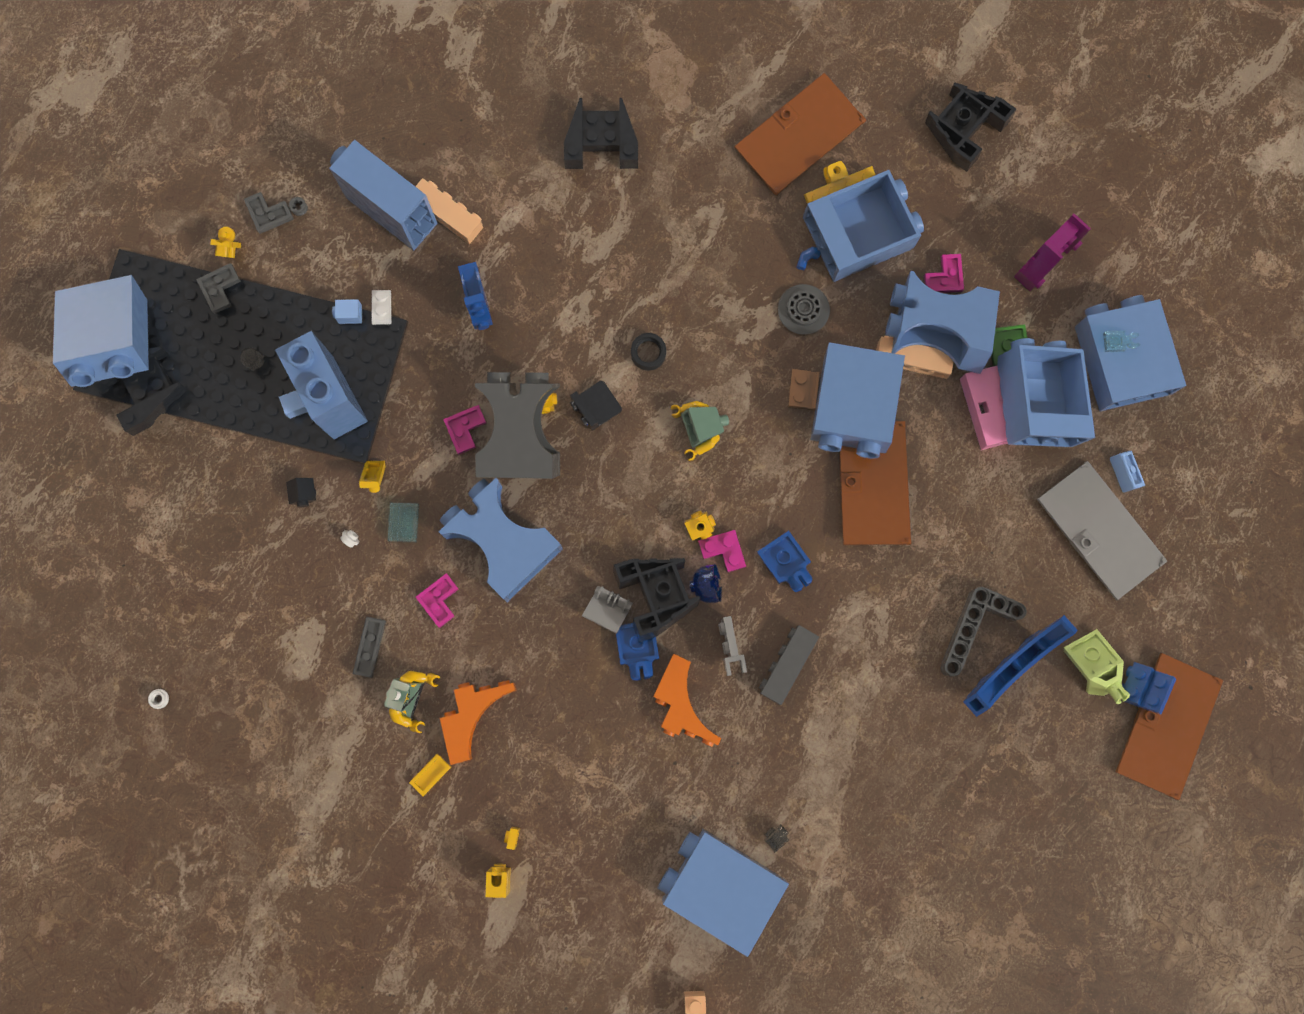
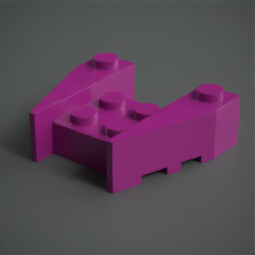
[1014,213,1091,291]

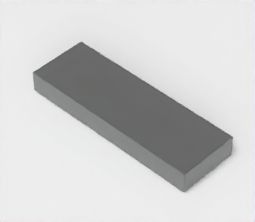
[352,617,386,678]

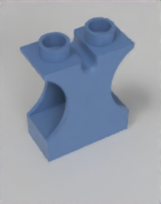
[885,271,1000,374]
[439,478,563,602]

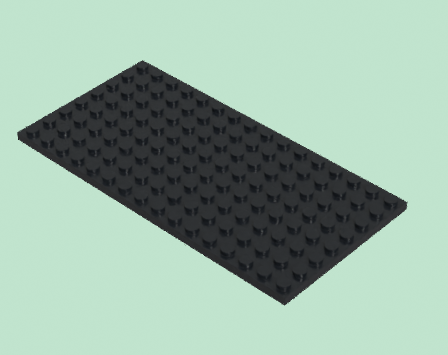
[73,249,408,464]

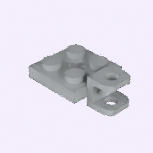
[718,616,747,676]

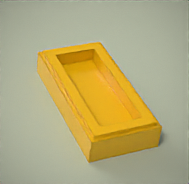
[409,753,451,796]

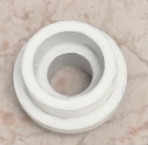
[341,530,359,547]
[148,689,169,709]

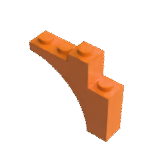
[653,654,721,747]
[440,680,517,765]

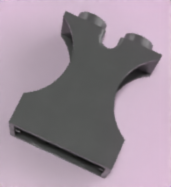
[475,372,560,479]

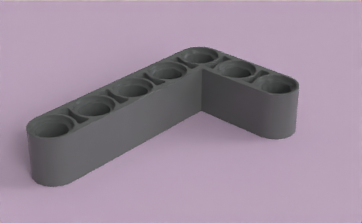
[940,587,1027,677]

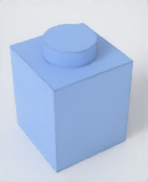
[332,300,362,324]
[279,391,307,419]

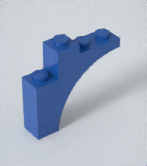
[458,262,493,330]

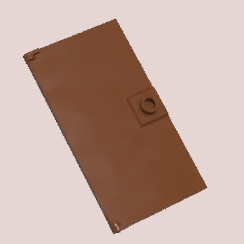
[734,73,866,196]
[839,421,912,545]
[1116,653,1223,800]

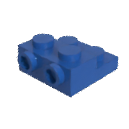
[1122,662,1176,715]

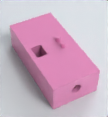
[960,365,1008,450]

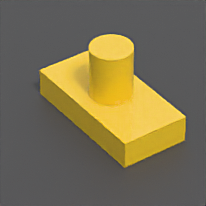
[359,461,386,493]

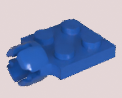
[757,531,813,592]
[616,623,659,680]

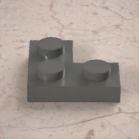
[244,192,294,234]
[196,263,241,314]

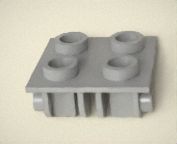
[582,586,633,634]

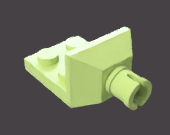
[1064,629,1130,704]

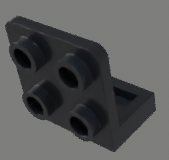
[569,381,622,431]

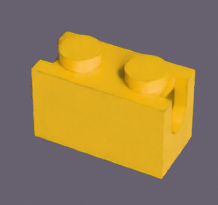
[485,864,511,898]

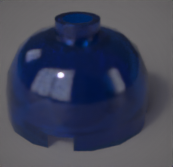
[690,564,722,603]

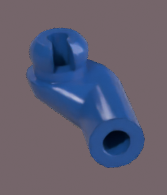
[796,247,821,270]

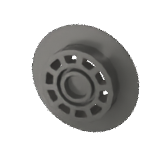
[778,284,830,334]

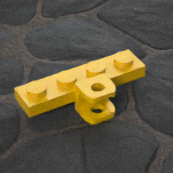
[804,161,875,204]

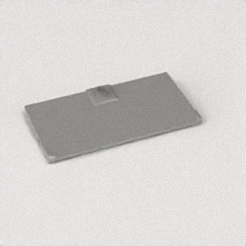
[1037,461,1167,601]

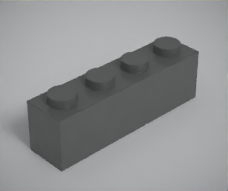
[759,625,819,705]

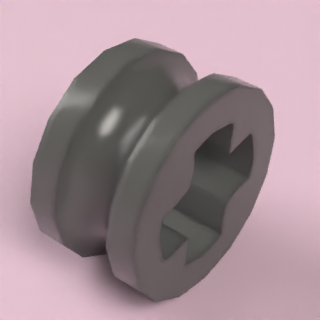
[289,197,308,216]

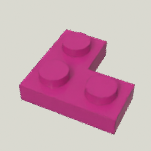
[924,254,964,293]
[443,405,486,455]
[698,530,746,573]
[416,573,459,628]

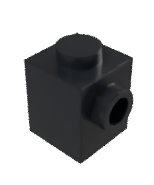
[286,478,316,508]

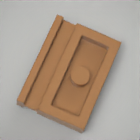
[788,369,819,410]

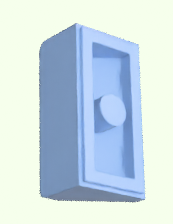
[1110,451,1145,493]

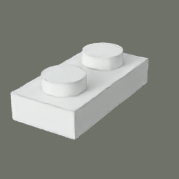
[372,290,391,325]

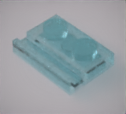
[388,502,419,543]

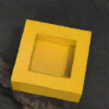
[504,826,520,850]

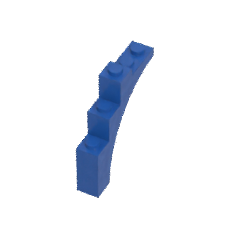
[963,615,1078,717]

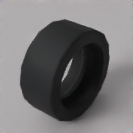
[631,333,667,371]

